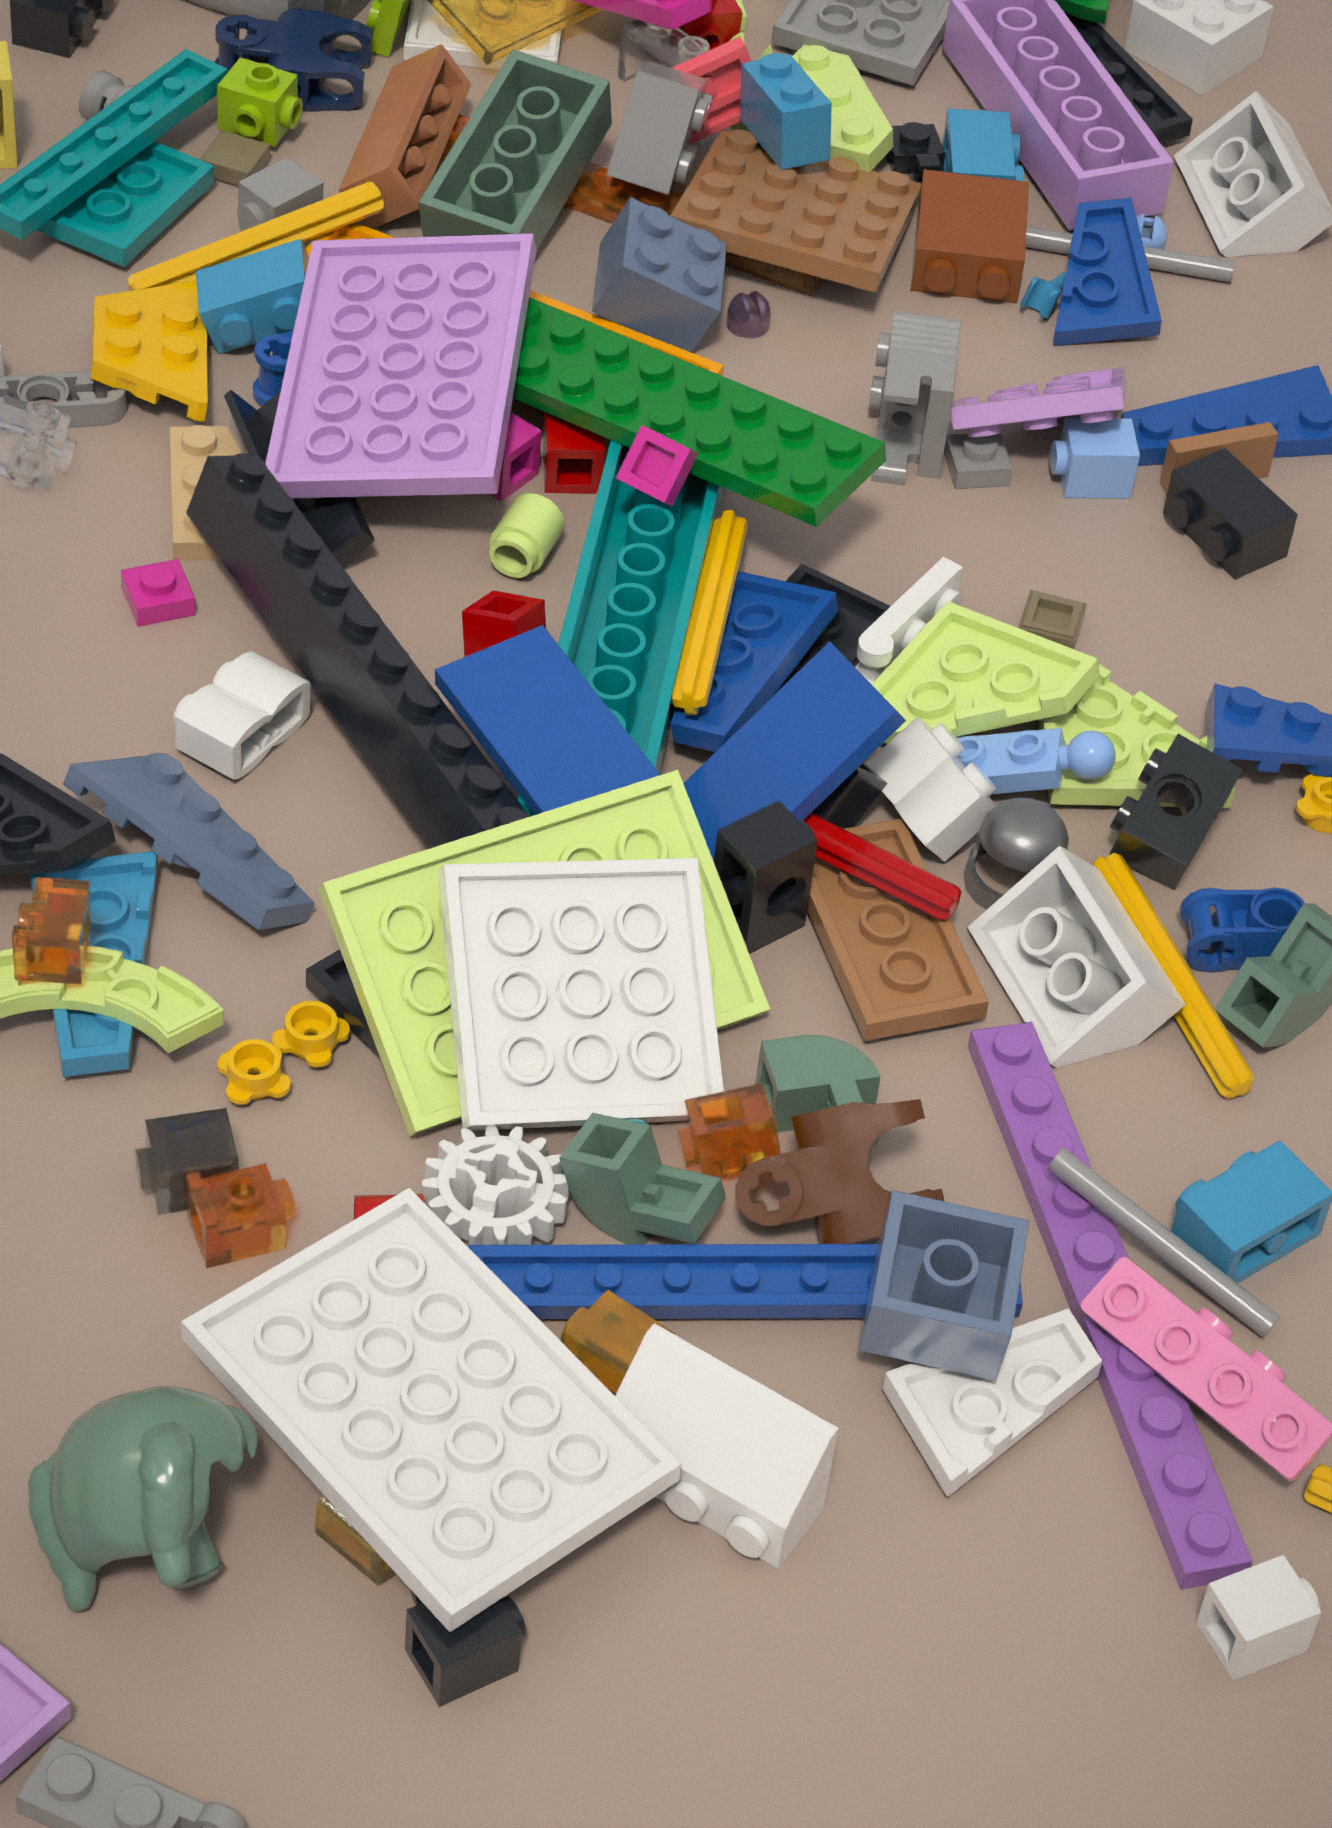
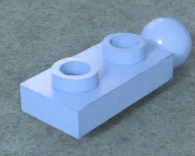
[957,728,1116,794]

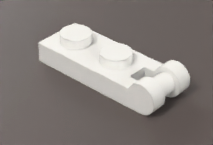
[855,556,963,684]

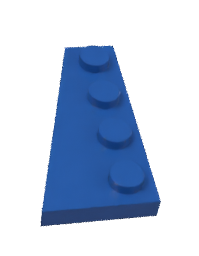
[670,571,838,752]

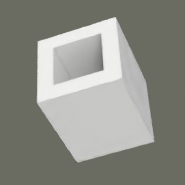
[1196,1555,1322,1681]

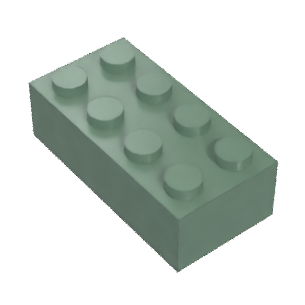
[418,49,612,252]

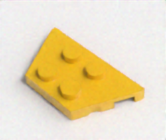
[91,281,208,422]

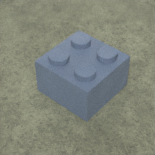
[592,197,727,353]
[858,1190,1029,1381]

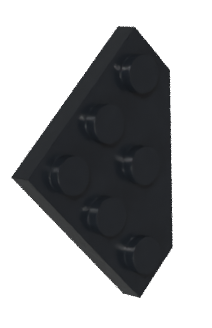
[0,753,116,875]

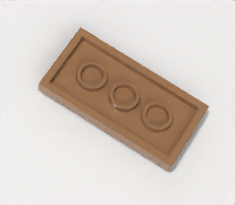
[807,818,989,1041]

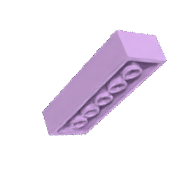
[942,0,1174,230]

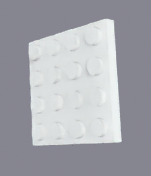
[438,858,726,1131]

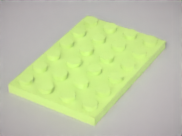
[318,770,770,1136]

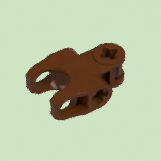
[735,1099,945,1244]

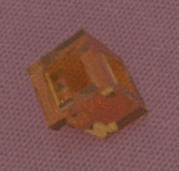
[12,877,92,985]
[677,1083,781,1177]
[186,1163,295,1269]

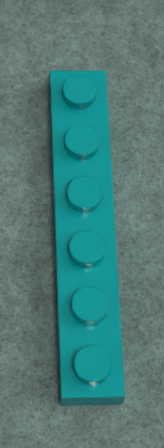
[0,49,228,240]

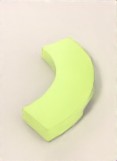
[0,944,224,1053]

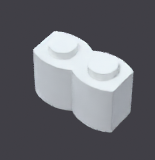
[173,651,310,780]
[866,716,997,862]

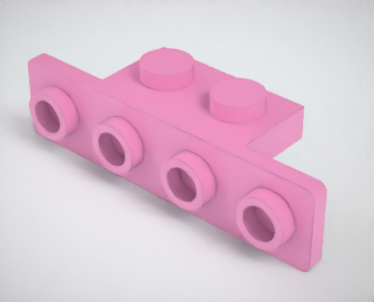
[1081,1257,1332,1481]

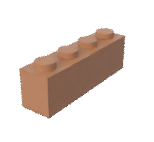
[338,44,471,229]

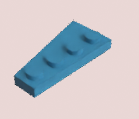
[30,851,158,1077]

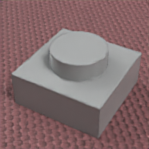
[944,433,1013,489]

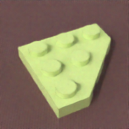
[731,45,893,173]
[872,601,1100,744]
[1037,664,1235,808]

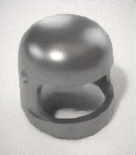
[963,798,1069,909]

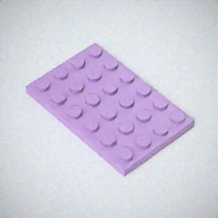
[265,233,537,498]

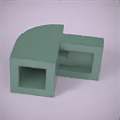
[1214,903,1332,1048]
[755,1035,881,1145]
[559,1112,726,1244]

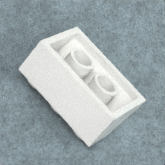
[1174,91,1332,257]
[967,846,1186,1068]
[615,1323,839,1570]

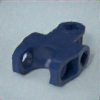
[215,9,373,112]

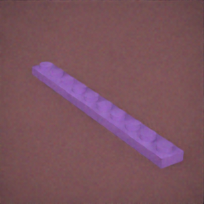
[968,1021,1253,1590]

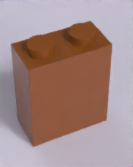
[910,169,1029,304]

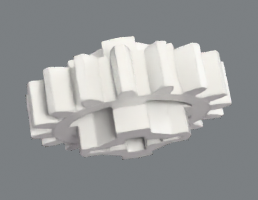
[421,1126,569,1248]

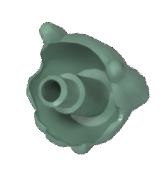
[28,1386,258,1612]

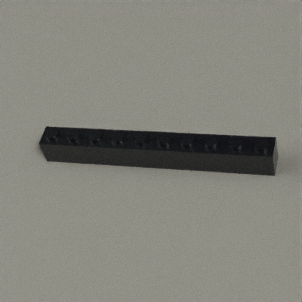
[186,453,530,848]

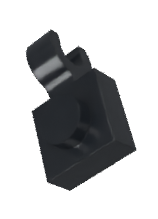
[886,122,946,184]

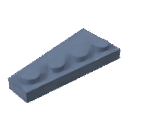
[63,753,315,930]

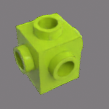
[217,57,303,147]

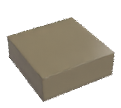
[199,130,270,186]
[1018,590,1087,649]

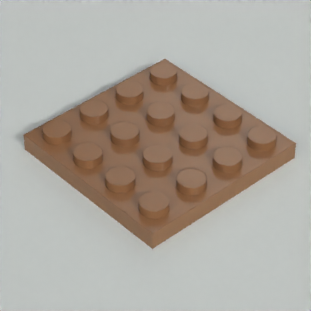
[670,129,921,293]

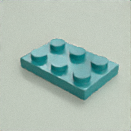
[36,141,214,267]

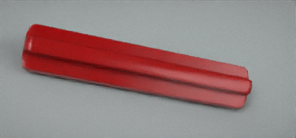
[803,813,962,921]

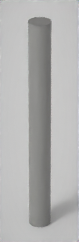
[1026,226,1235,283]
[1047,1147,1280,1338]

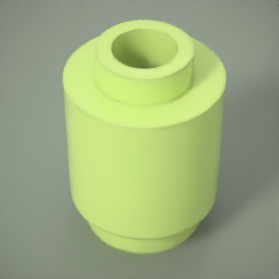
[489,493,565,578]

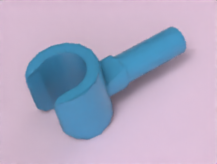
[1020,272,1066,319]

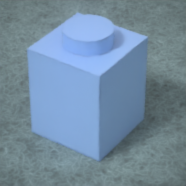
[1050,418,1140,499]

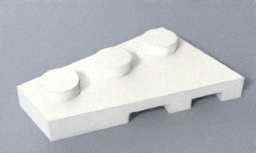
[882,1308,1102,1497]

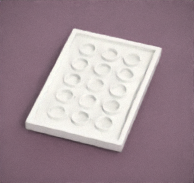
[181,1188,682,1632]

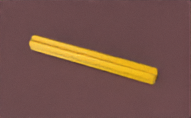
[127,182,384,291]
[671,510,748,715]
[1094,853,1254,1099]

